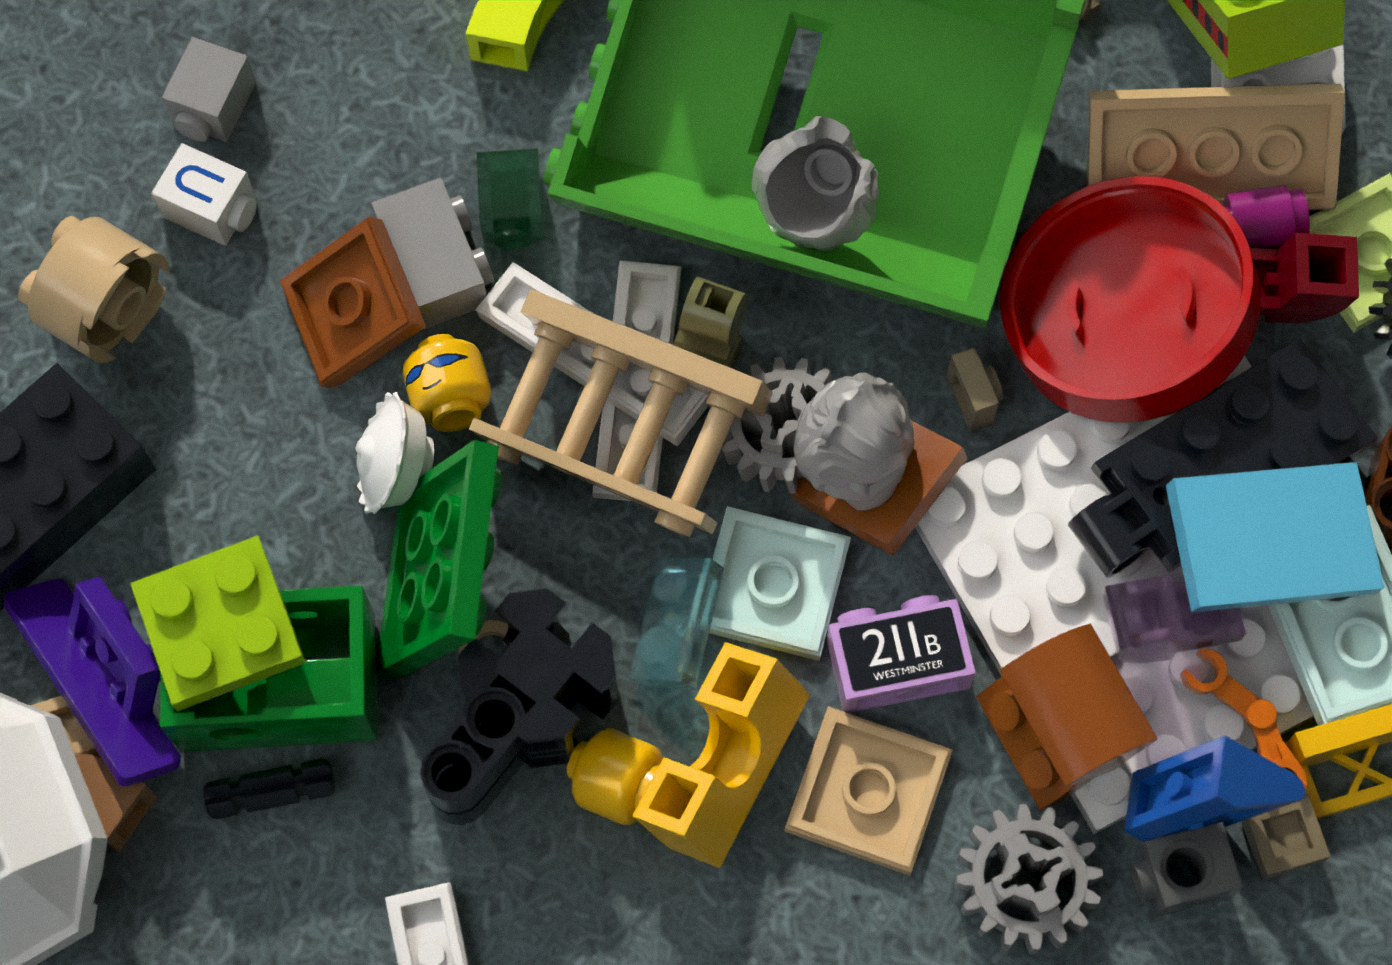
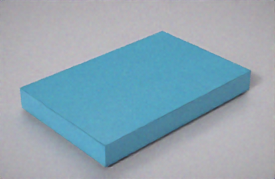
[1166,462,1385,613]

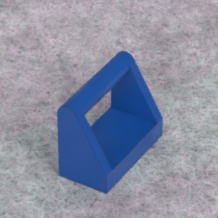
[1124,735,1305,842]

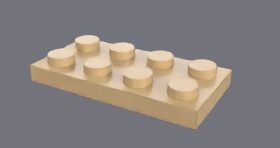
[1086,84,1345,210]

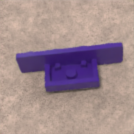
[3,577,181,787]

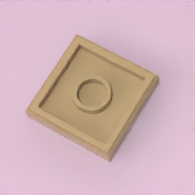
[784,706,952,876]

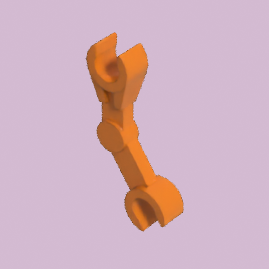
[1180,648,1307,790]

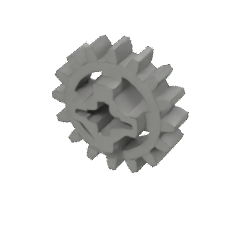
[722,357,833,494]
[954,804,1103,955]

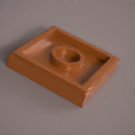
[279,216,426,388]
[790,420,967,556]

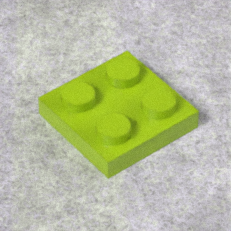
[130,535,306,712]

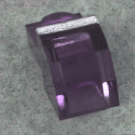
[1102,575,1246,663]

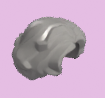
[752,116,880,252]
[794,372,915,511]

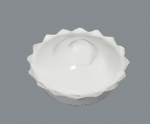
[355,392,434,514]

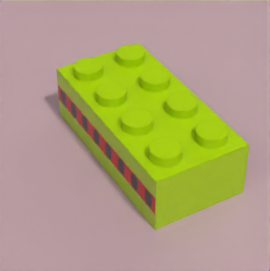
[1167,0,1345,79]

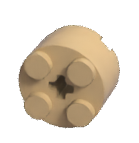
[18,216,169,363]

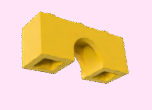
[632,642,810,868]

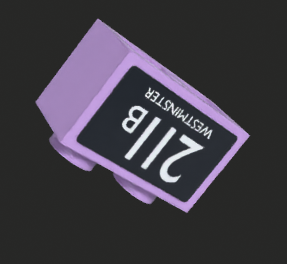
[826,595,976,713]

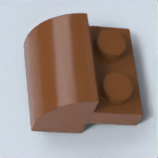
[976,623,1158,811]

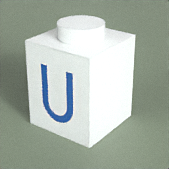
[151,143,257,246]

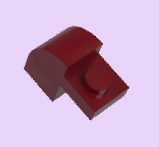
[1249,233,1359,323]

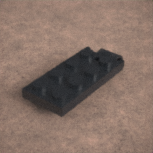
[1068,338,1378,578]

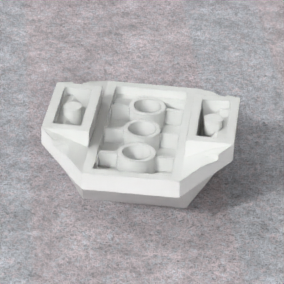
[0,693,108,965]

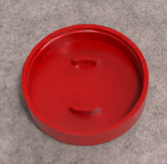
[1000,176,1261,423]

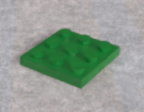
[376,440,502,677]

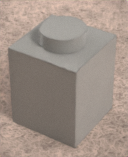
[162,37,256,142]

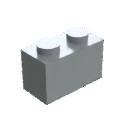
[371,178,494,330]

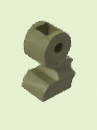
[674,276,748,369]

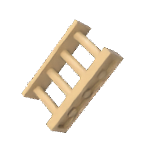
[469,289,773,537]

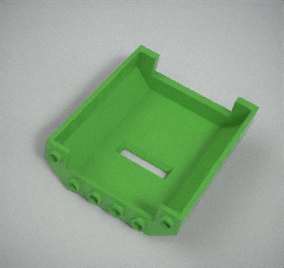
[543,0,1085,329]

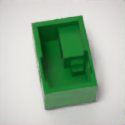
[160,585,378,752]

